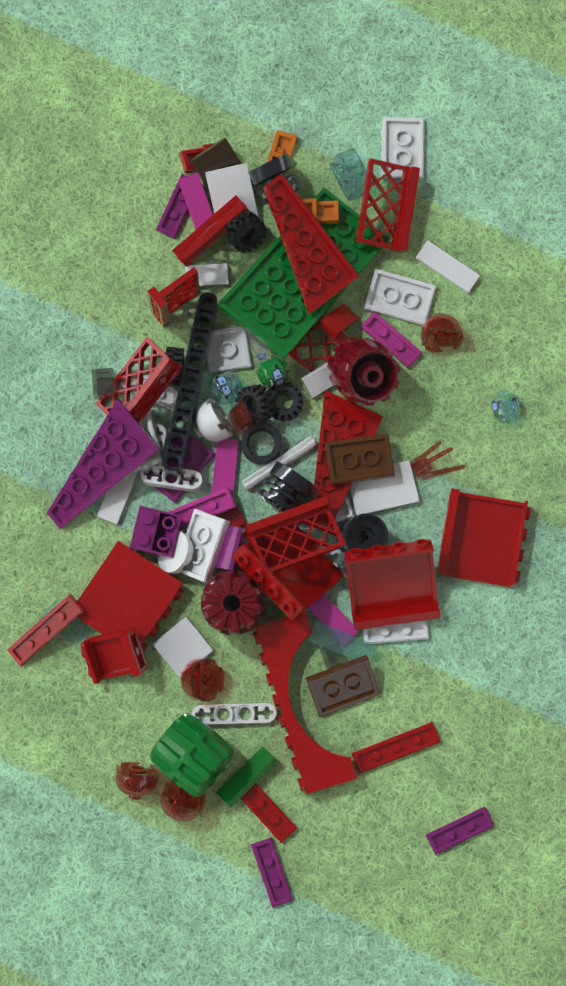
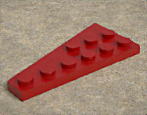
[263,174,359,314]

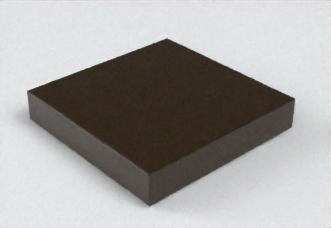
[190,137,241,193]

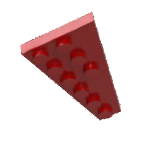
[310,390,383,529]

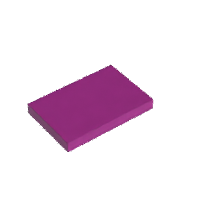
[144,427,215,503]

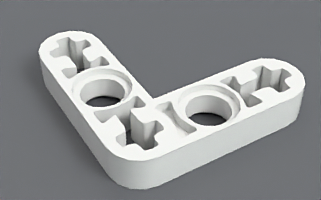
[140,424,202,492]

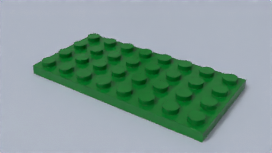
[217,188,389,360]

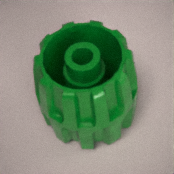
[150,713,234,798]

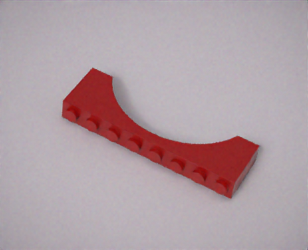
[253,611,357,795]

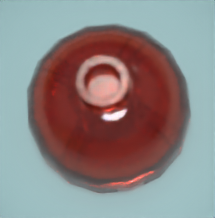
[421,313,464,353]
[180,658,225,702]
[115,762,160,800]
[160,782,206,822]

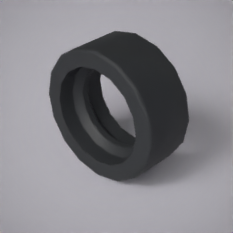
[241,423,282,465]

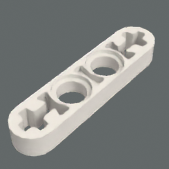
[192,703,277,725]

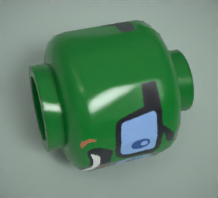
[256,357,290,388]

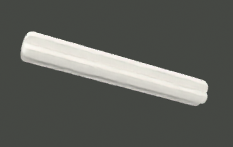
[242,436,317,491]

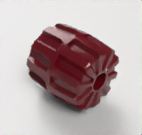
[327,337,401,406]
[201,570,266,635]

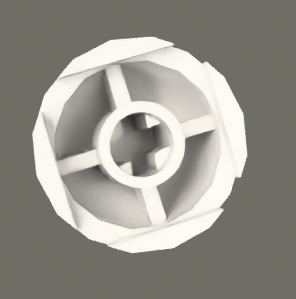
[194,398,234,442]

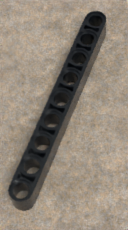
[163,292,218,477]

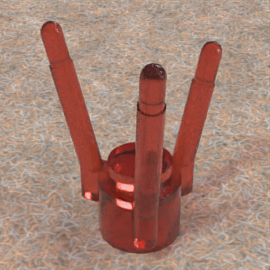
[410,441,465,480]

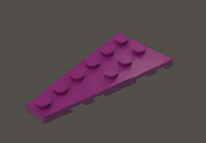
[47,398,160,529]

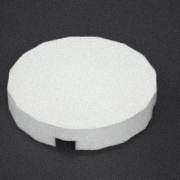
[158,531,193,574]

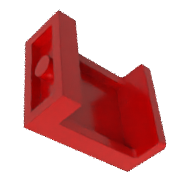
[81,627,148,684]

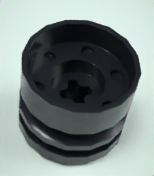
[248,153,303,205]
[257,461,314,512]
[337,513,389,554]

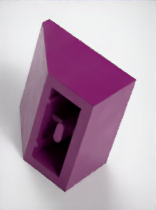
[130,506,182,558]
[215,525,245,570]

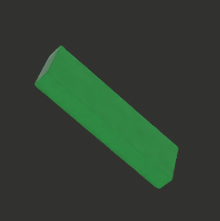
[216,747,278,808]

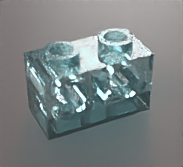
[329,148,373,201]

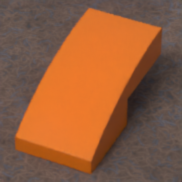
[267,130,298,162]
[301,198,339,224]

